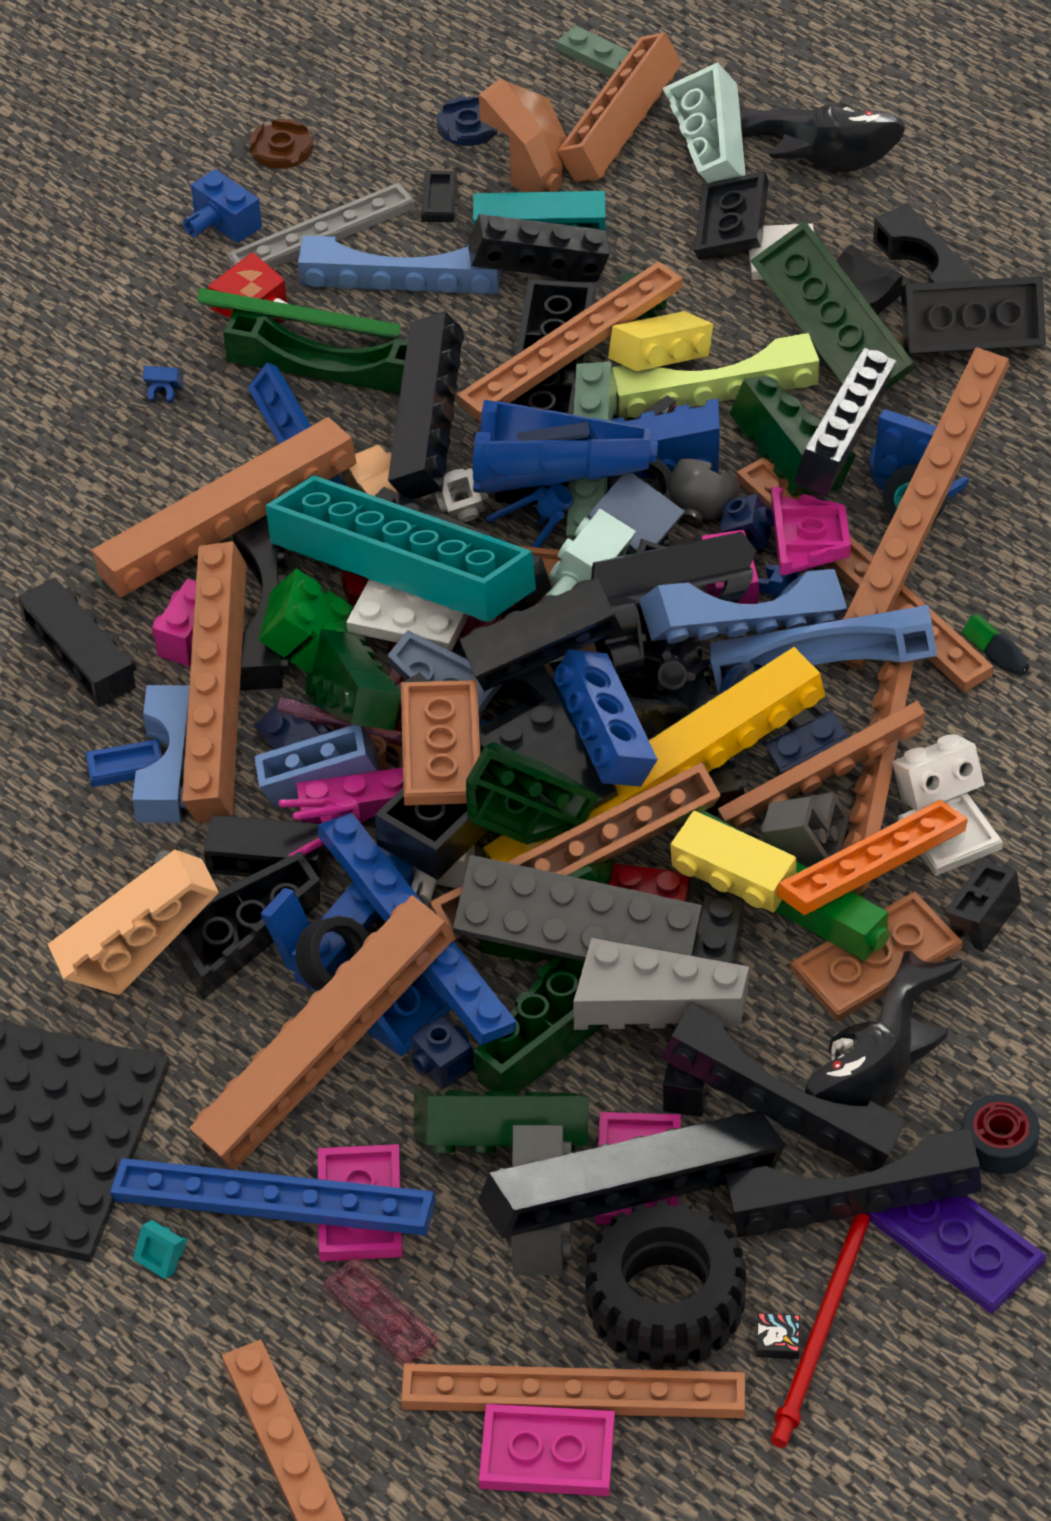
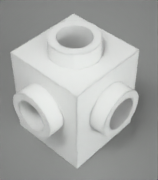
[435,468,488,523]

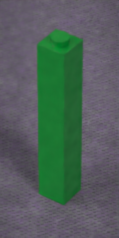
[678,811,890,961]

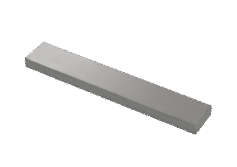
[226,182,415,268]

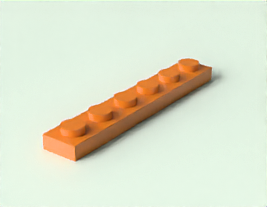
[777,800,968,915]

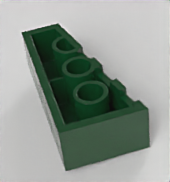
[729,375,856,496]
[305,629,401,731]
[474,956,605,1094]

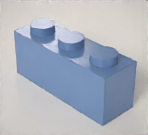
[255,725,380,809]

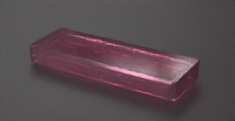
[324,1257,438,1366]

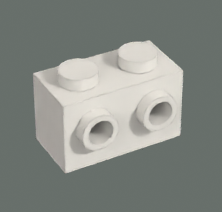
[892,734,984,811]

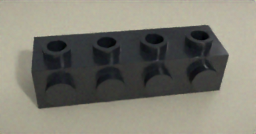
[467,214,610,282]
[18,577,136,708]
[460,577,622,691]

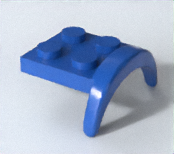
[869,409,969,499]

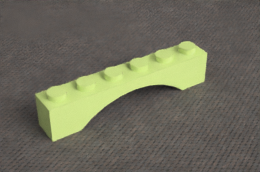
[612,333,819,419]

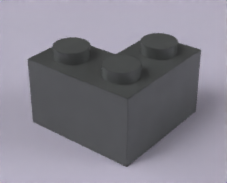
[762,792,850,867]

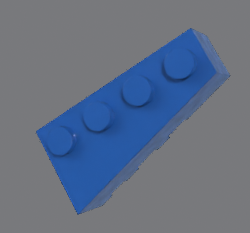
[608,398,720,479]

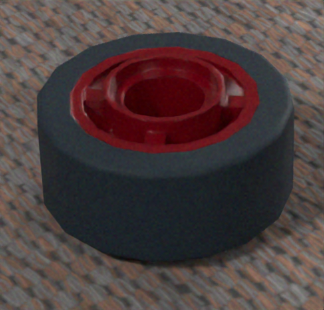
[962,1094,1040,1175]

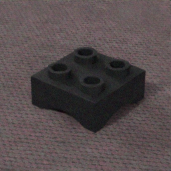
[836,245,903,314]

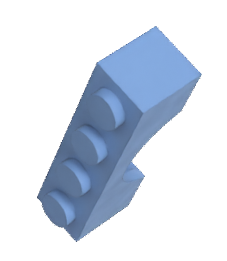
[132,685,190,823]

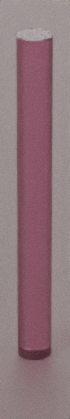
[277,697,403,747]

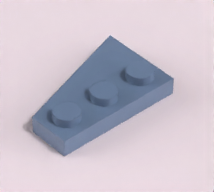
[388,630,502,715]

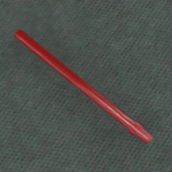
[770,1214,870,1448]

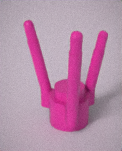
[278,796,360,857]

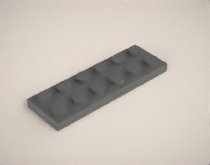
[452,855,702,962]

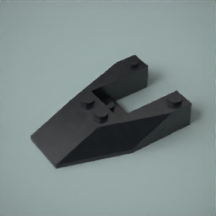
[396,663,618,810]

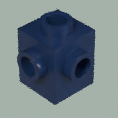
[720,493,774,550]
[410,1016,474,1090]

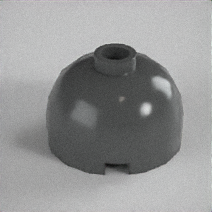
[670,459,741,525]

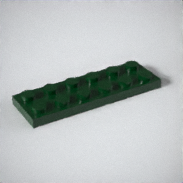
[750,221,916,391]

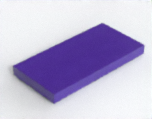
[865,1196,1046,1314]

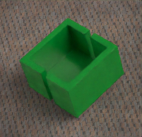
[258,568,354,674]

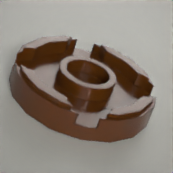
[249,119,314,169]

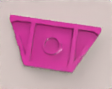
[771,487,851,575]

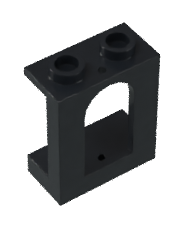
[618,675,689,740]

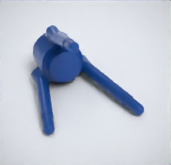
[486,484,573,548]

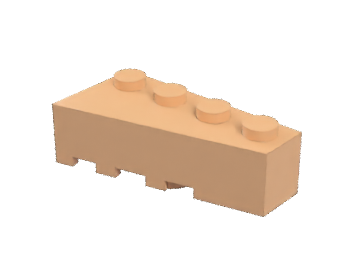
[48,850,219,995]

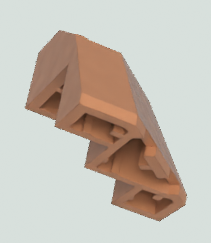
[479,78,567,192]

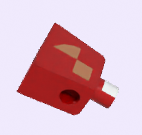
[208,252,288,322]

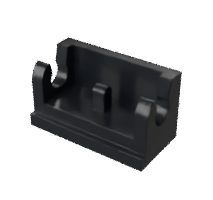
[944,860,1021,952]

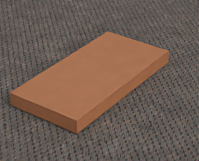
[401,680,480,806]
[790,891,963,1022]

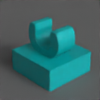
[133,1220,187,1279]

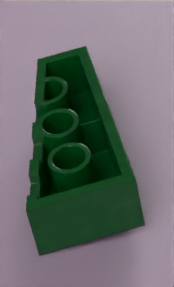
[413,1088,589,1153]

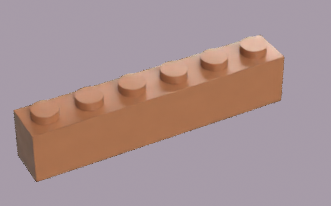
[557,32,682,182]

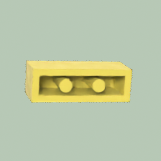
[608,311,713,371]
[670,811,796,913]

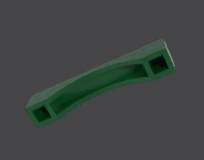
[223,309,408,393]

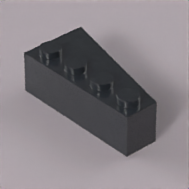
[169,851,320,999]

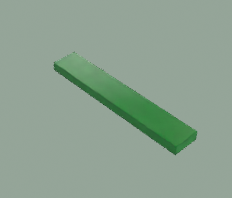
[197,288,401,340]

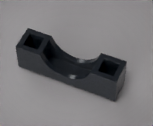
[873,204,981,283]

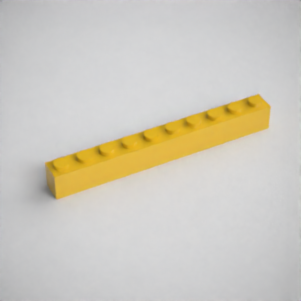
[483,647,825,862]

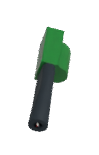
[961,615,1030,676]

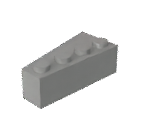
[573,938,749,1030]

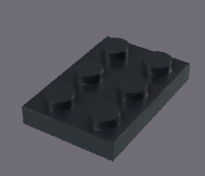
[694,171,769,260]

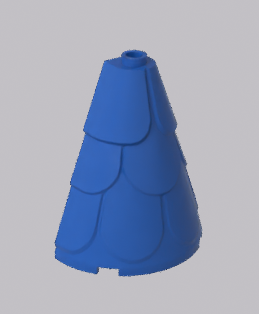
[473,400,658,493]

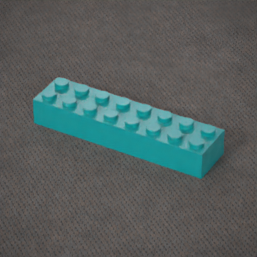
[265,475,536,622]

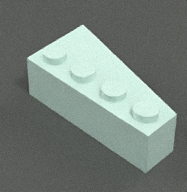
[663,62,746,183]

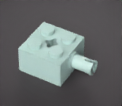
[545,509,636,597]

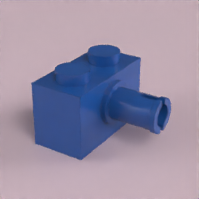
[183,169,262,243]

